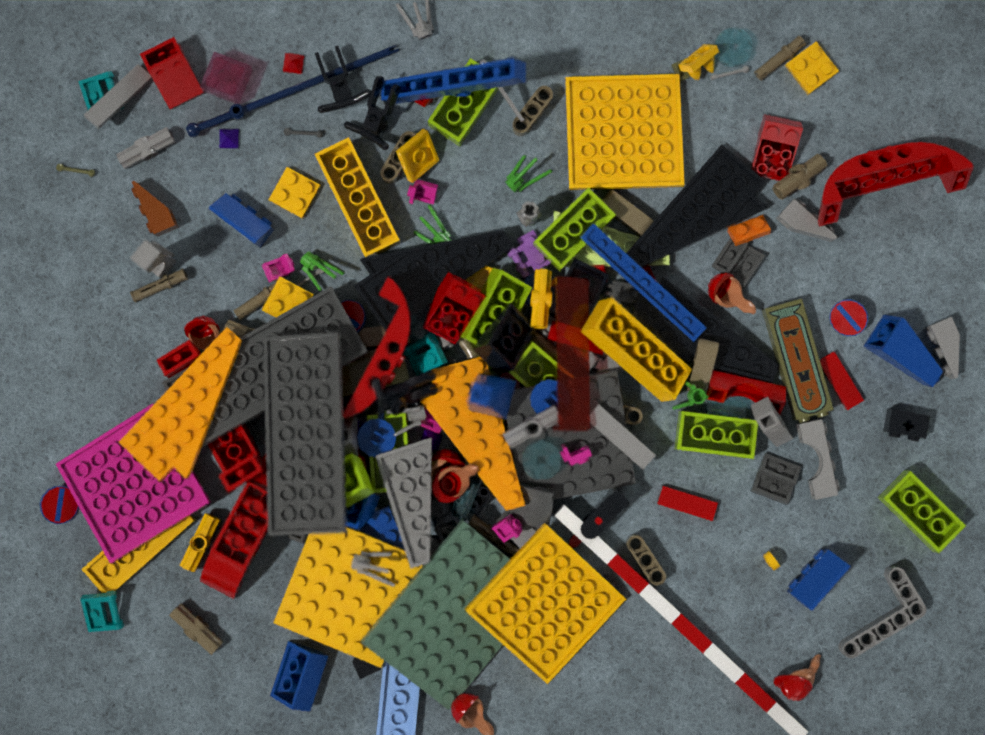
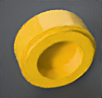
[763,551,780,571]

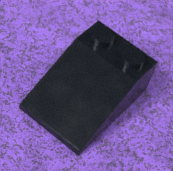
[549,258,609,329]
[473,303,536,375]

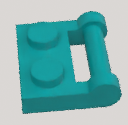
[78,71,124,110]
[403,332,448,376]
[80,591,124,632]

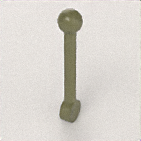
[56,164,95,177]

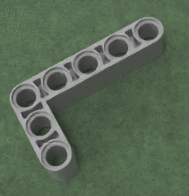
[838,566,926,658]

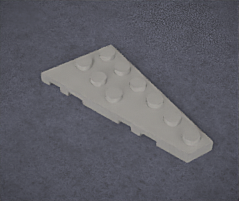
[376,438,432,569]

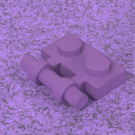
[507,230,552,279]

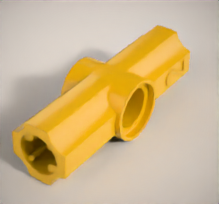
[530,269,552,329]
[180,513,221,573]

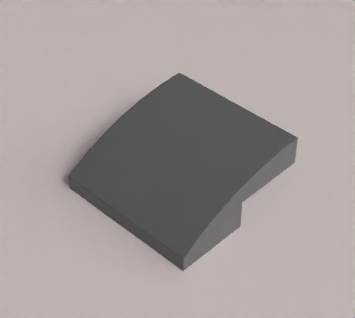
[712,237,766,289]
[750,453,801,505]
[509,482,555,528]

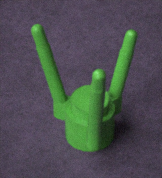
[505,155,552,193]
[414,205,451,245]
[300,251,344,291]
[672,381,708,410]

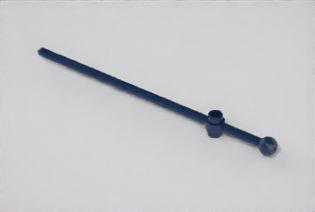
[186,45,400,138]

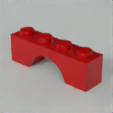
[706,370,786,415]

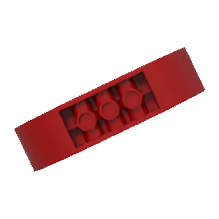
[200,454,268,600]

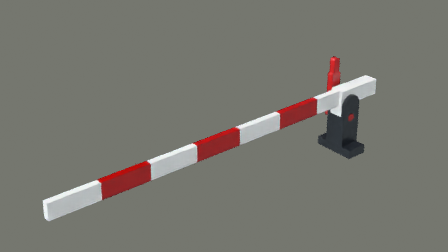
[554,488,808,735]

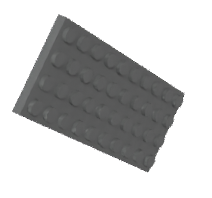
[162,287,369,448]
[263,332,347,535]

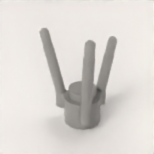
[396,0,434,40]
[376,405,426,437]
[352,551,395,587]

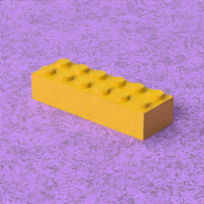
[314,137,401,257]
[581,298,692,402]

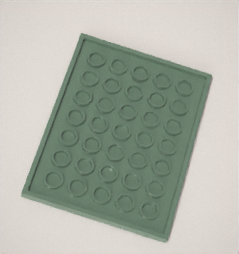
[361,520,510,710]

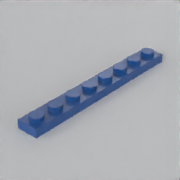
[580,223,707,342]

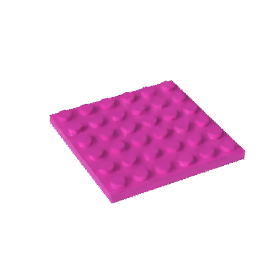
[56,403,211,563]

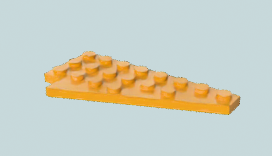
[119,327,242,482]
[420,357,525,511]

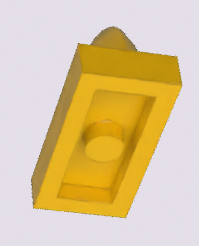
[679,44,719,80]

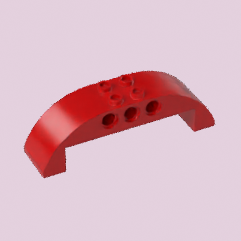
[818,142,974,227]
[343,277,411,419]
[156,340,264,493]

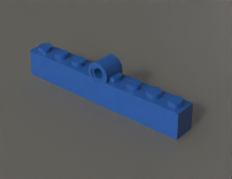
[381,58,526,104]

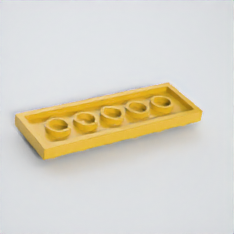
[81,515,195,593]

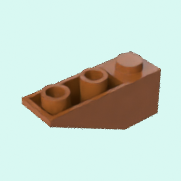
[131,181,179,236]

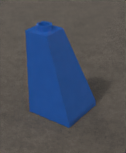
[863,315,943,387]
[468,373,516,419]

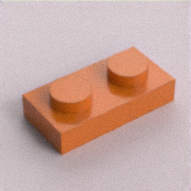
[727,215,771,246]

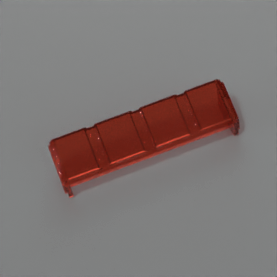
[551,276,590,432]

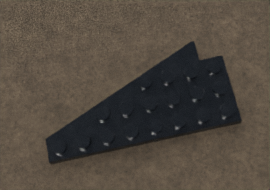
[626,145,767,268]
[354,230,514,331]
[632,276,778,383]

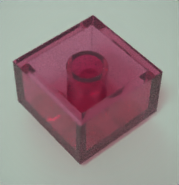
[200,52,253,104]

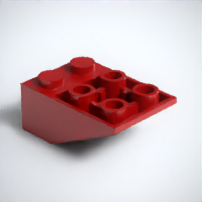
[140,37,204,110]
[751,114,803,181]
[423,271,486,344]

